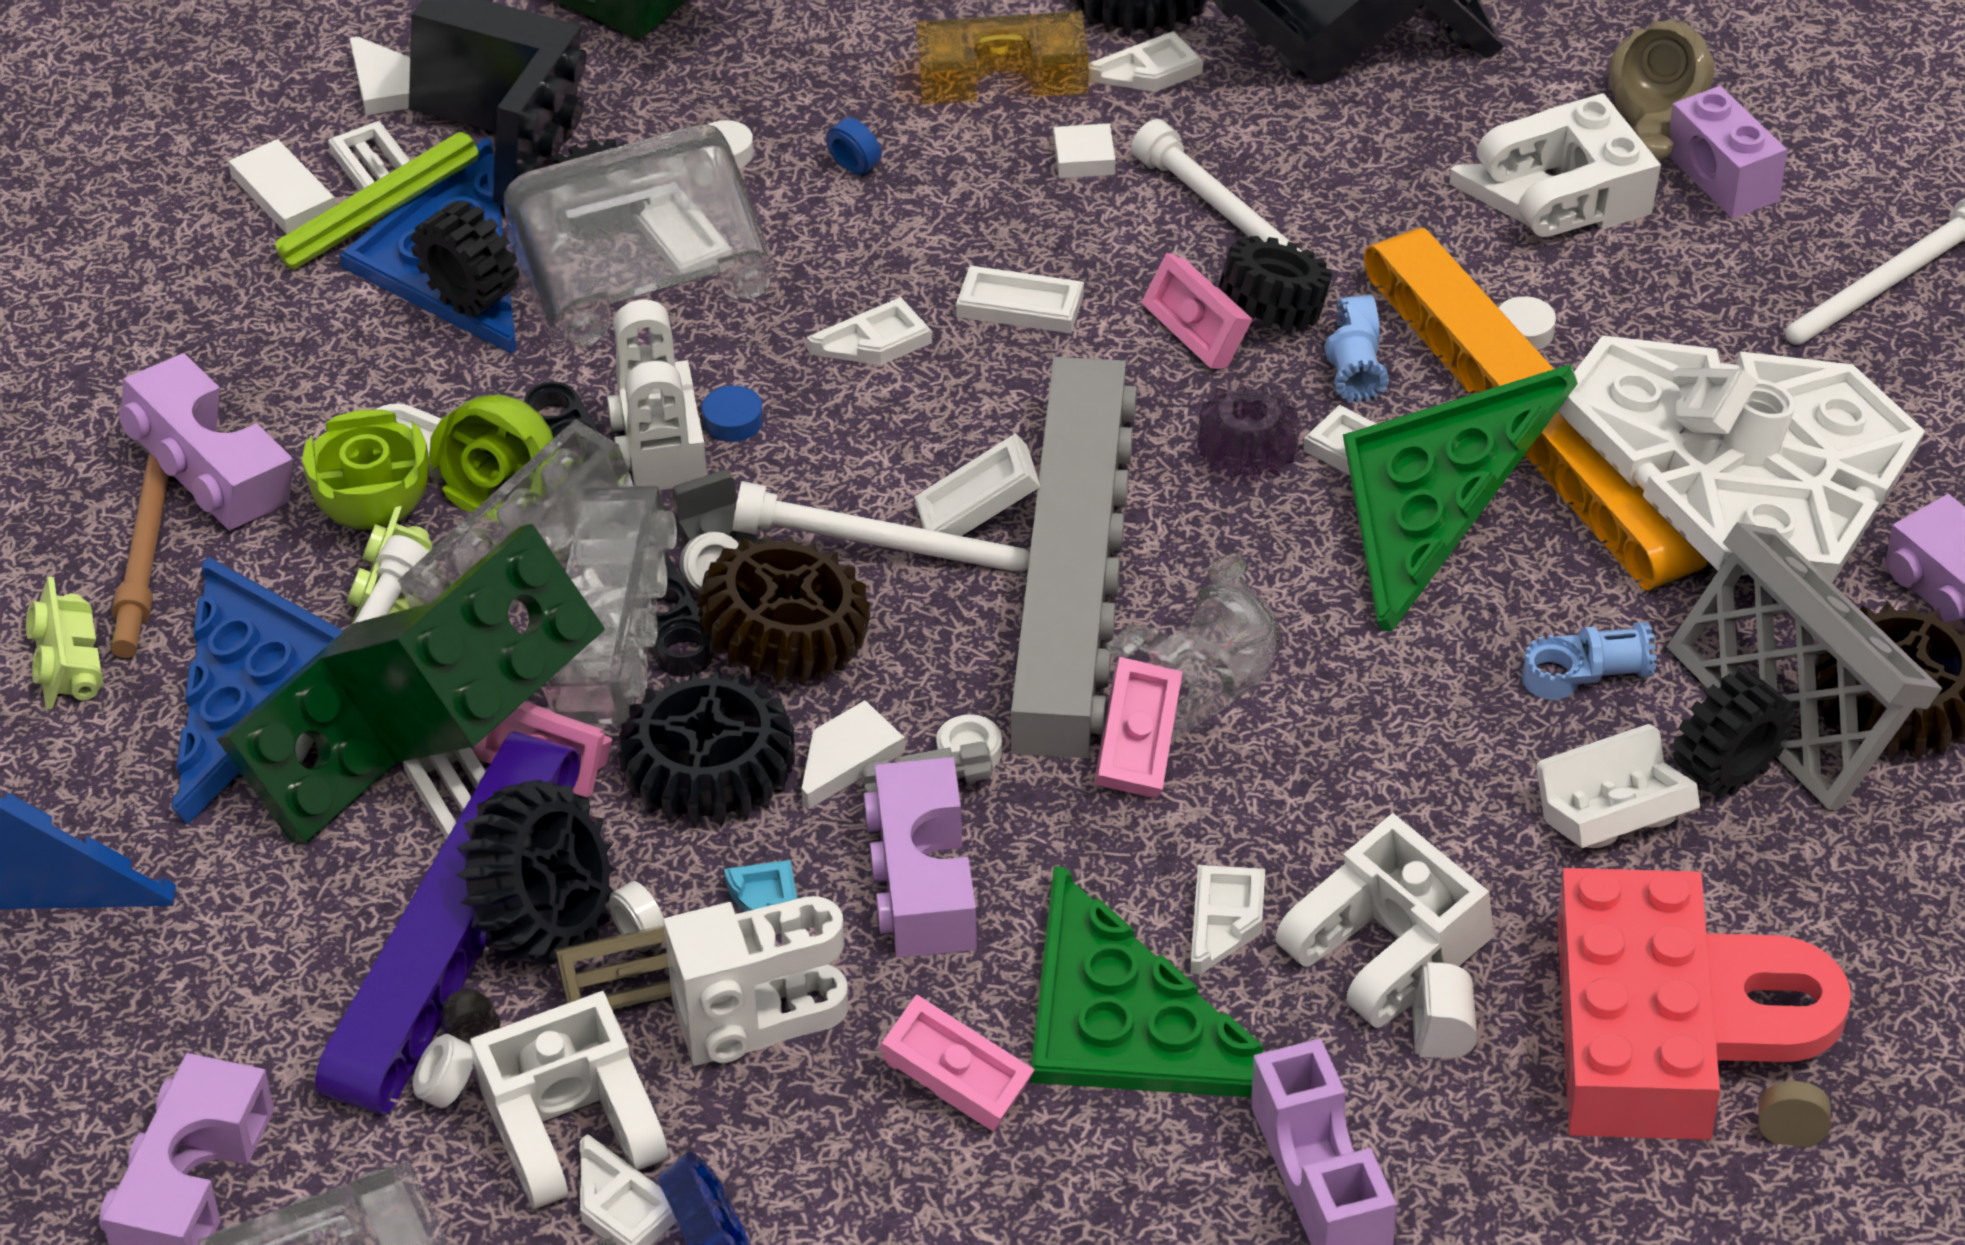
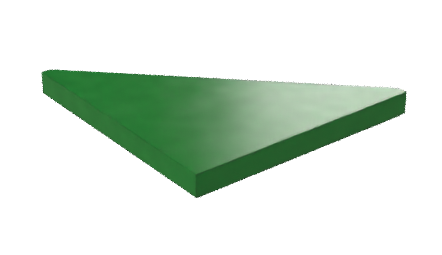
[1343,364,1578,632]
[1031,866,1263,1098]

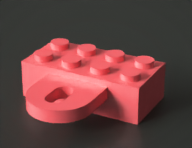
[1557,868,1851,1140]

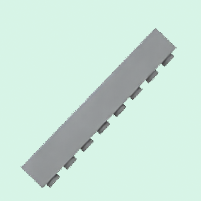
[1011,357,1137,758]

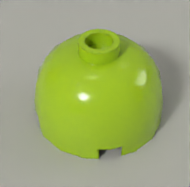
[429,394,556,521]
[302,410,429,530]

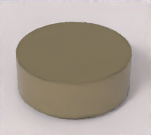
[1758,1081,1831,1147]

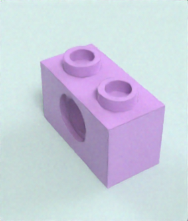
[1668,86,1788,219]

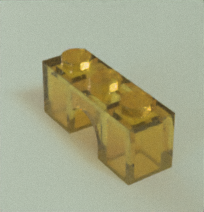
[915,11,1088,105]

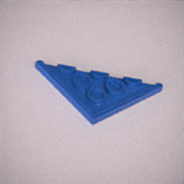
[339,137,517,354]
[171,557,344,824]
[0,791,176,910]

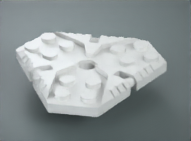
[1557,336,1925,583]

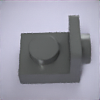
[672,470,760,545]

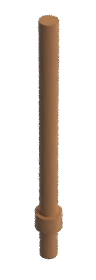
[111,452,170,658]

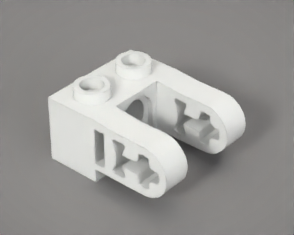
[1476,93,1661,237]
[607,300,707,494]
[1276,813,1494,1028]
[663,896,849,1066]
[470,991,669,1209]

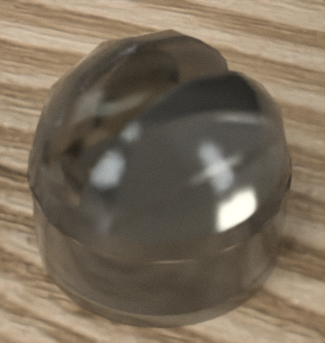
[440,988,500,1045]

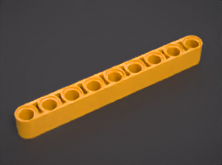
[1364,227,1708,591]

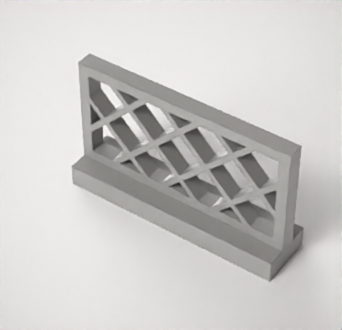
[1666,522,1942,810]

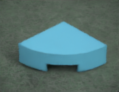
[724,860,797,912]

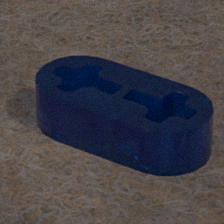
[659,1151,751,1245]

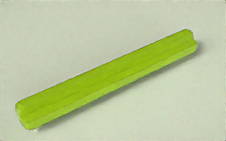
[275,132,479,269]

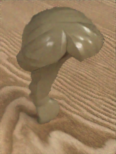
[1608,19,1715,163]

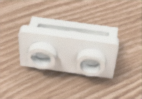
[1536,724,1700,848]

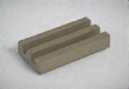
[555,925,672,1010]

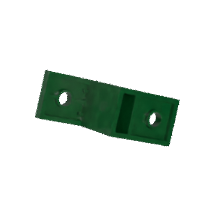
[216,523,605,844]

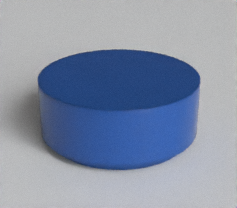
[826,117,882,175]
[702,385,763,442]

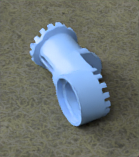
[1324,294,1389,403]
[1522,622,1657,700]

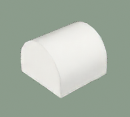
[1412,962,1477,1057]

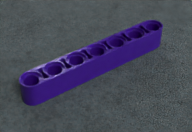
[315,731,580,1115]

